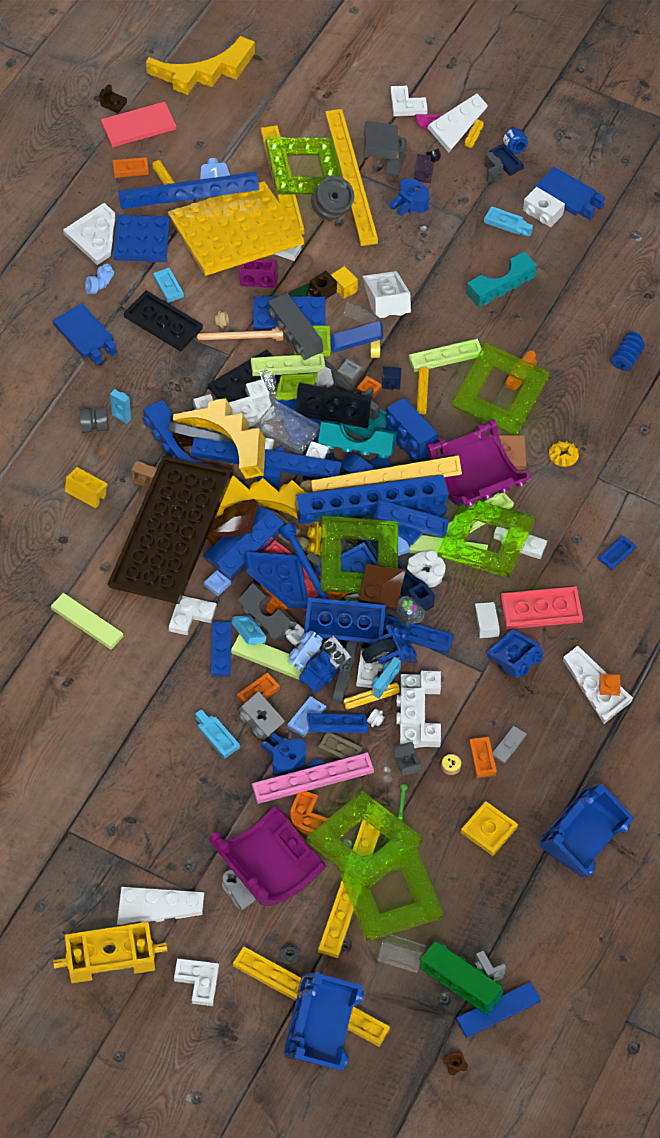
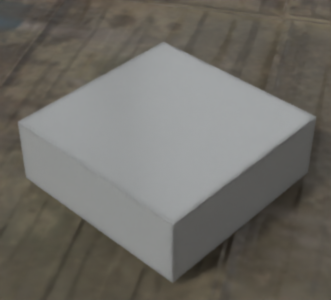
[338,359,362,383]

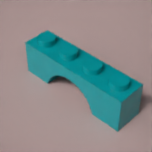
[466,252,537,307]
[318,420,397,458]

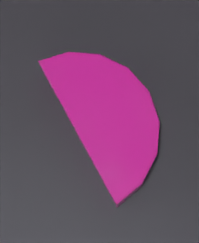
[415,114,443,131]

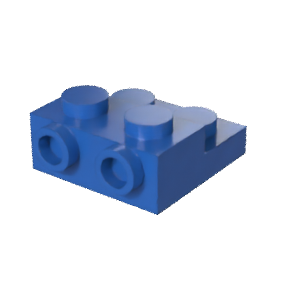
[486,629,543,679]

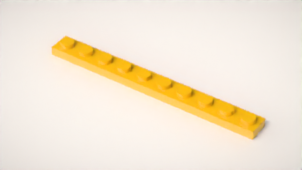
[325,109,378,246]

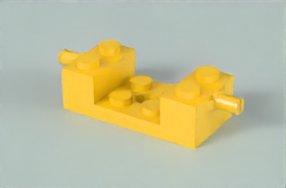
[53,922,167,984]

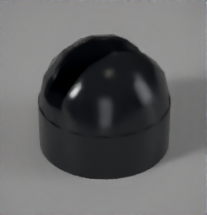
[426,149,441,163]

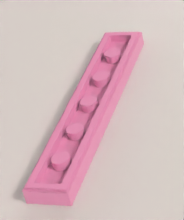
[252,752,374,804]

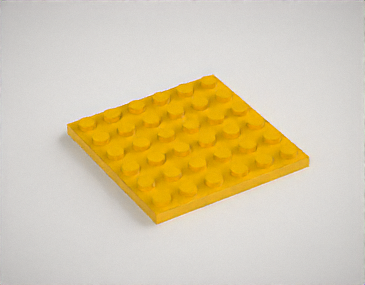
[168,181,304,276]

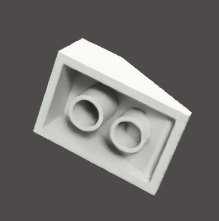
[362,271,411,318]

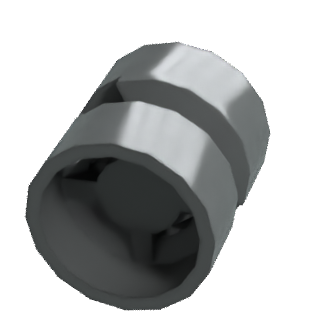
[79,406,108,433]

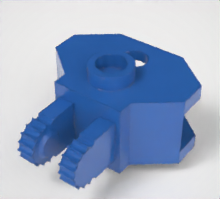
[389,178,430,216]
[299,651,340,693]
[260,733,306,777]

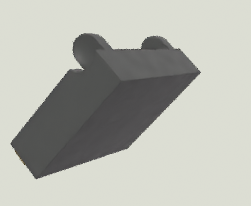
[364,121,407,160]

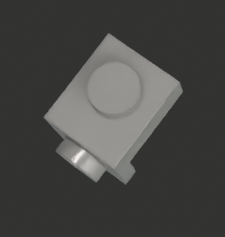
[473,951,506,981]

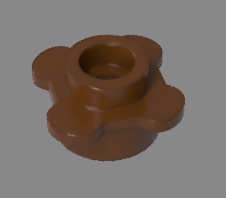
[443,1051,468,1075]

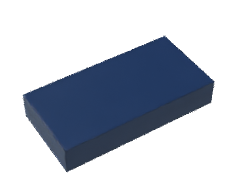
[489,144,524,176]

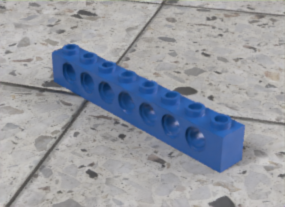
[294,475,449,524]

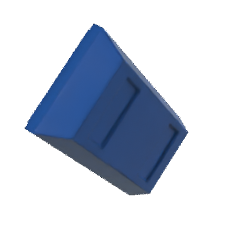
[598,536,637,570]

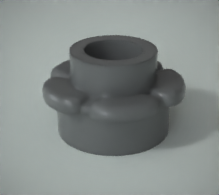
[280,945,300,965]

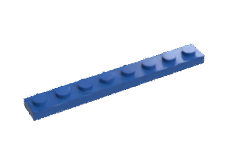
[118,172,259,209]
[191,437,342,479]

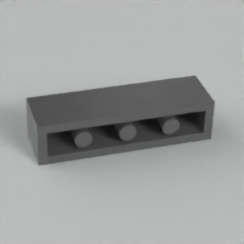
[267,293,323,361]

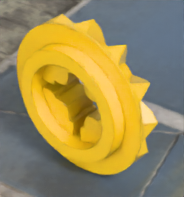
[549,440,579,467]

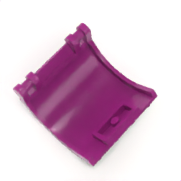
[426,419,532,507]
[209,806,327,906]

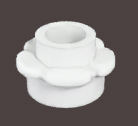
[367,709,385,727]

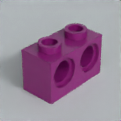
[238,259,278,288]

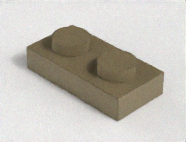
[318,732,363,760]

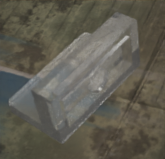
[377,934,426,973]

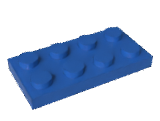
[253,296,325,331]

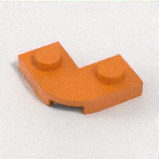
[291,791,330,840]

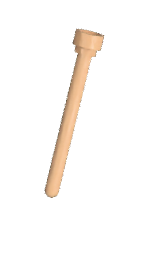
[197,327,283,341]

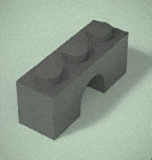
[238,583,298,641]

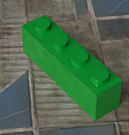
[420,941,503,1015]

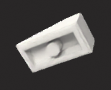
[475,602,500,638]

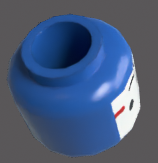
[503,128,528,154]

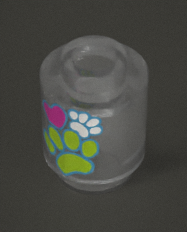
[398,596,425,624]

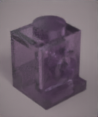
[414,154,434,183]

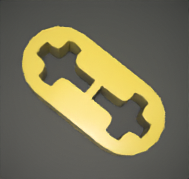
[370,340,380,358]

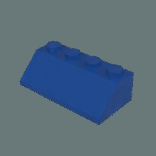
[203,505,284,582]
[304,597,387,643]

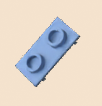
[288,630,323,671]

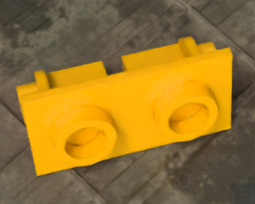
[307,521,327,560]

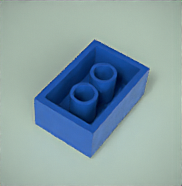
[385,398,438,462]

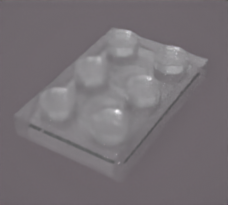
[254,400,321,455]

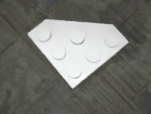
[63,203,116,265]

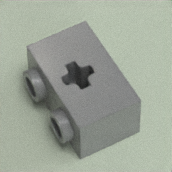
[237,691,285,741]

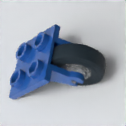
[362,624,417,664]

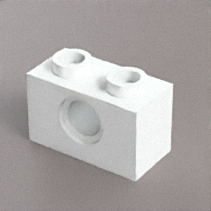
[523,187,565,227]

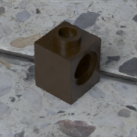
[309,271,337,300]

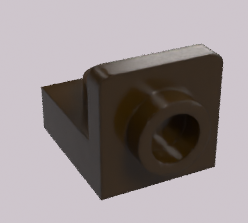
[99,84,127,113]

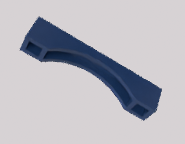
[353,514,435,614]

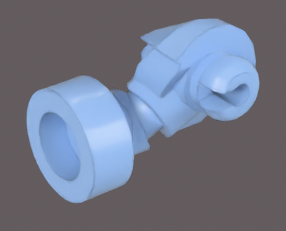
[85,264,114,294]

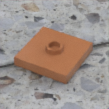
[487,435,526,470]

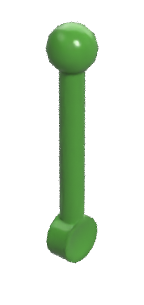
[398,784,408,822]

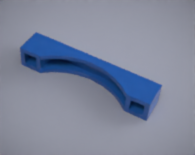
[142,400,210,466]

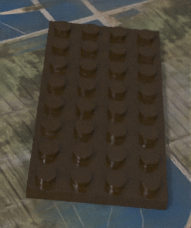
[108,456,233,604]

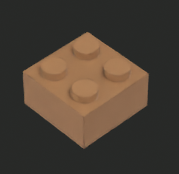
[131,461,157,489]

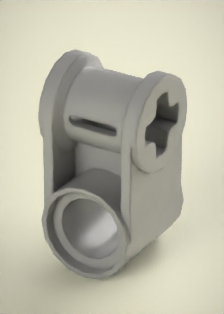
[222,870,256,911]

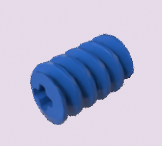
[610,331,646,371]

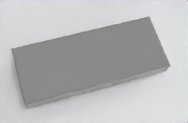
[493,726,527,764]

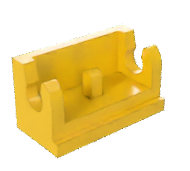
[65,467,108,509]

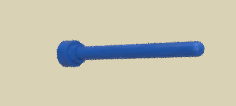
[280,523,329,599]

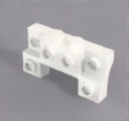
[193,379,275,434]
[396,671,441,748]

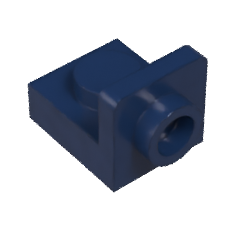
[382,367,402,390]

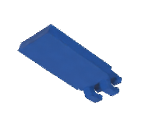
[534,167,605,220]
[53,303,117,366]

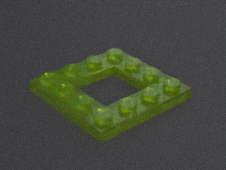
[265,137,342,195]
[451,343,551,435]
[437,500,536,578]
[320,516,398,594]
[306,791,423,890]
[337,841,444,941]

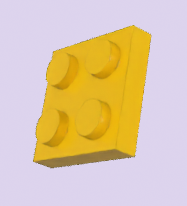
[461,801,518,856]

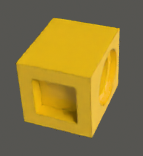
[331,266,358,299]

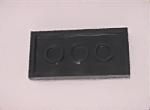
[124,290,203,352]
[208,349,288,403]
[295,383,372,429]

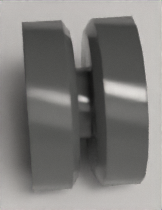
[311,176,354,220]

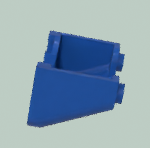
[538,783,634,877]
[284,972,364,1071]

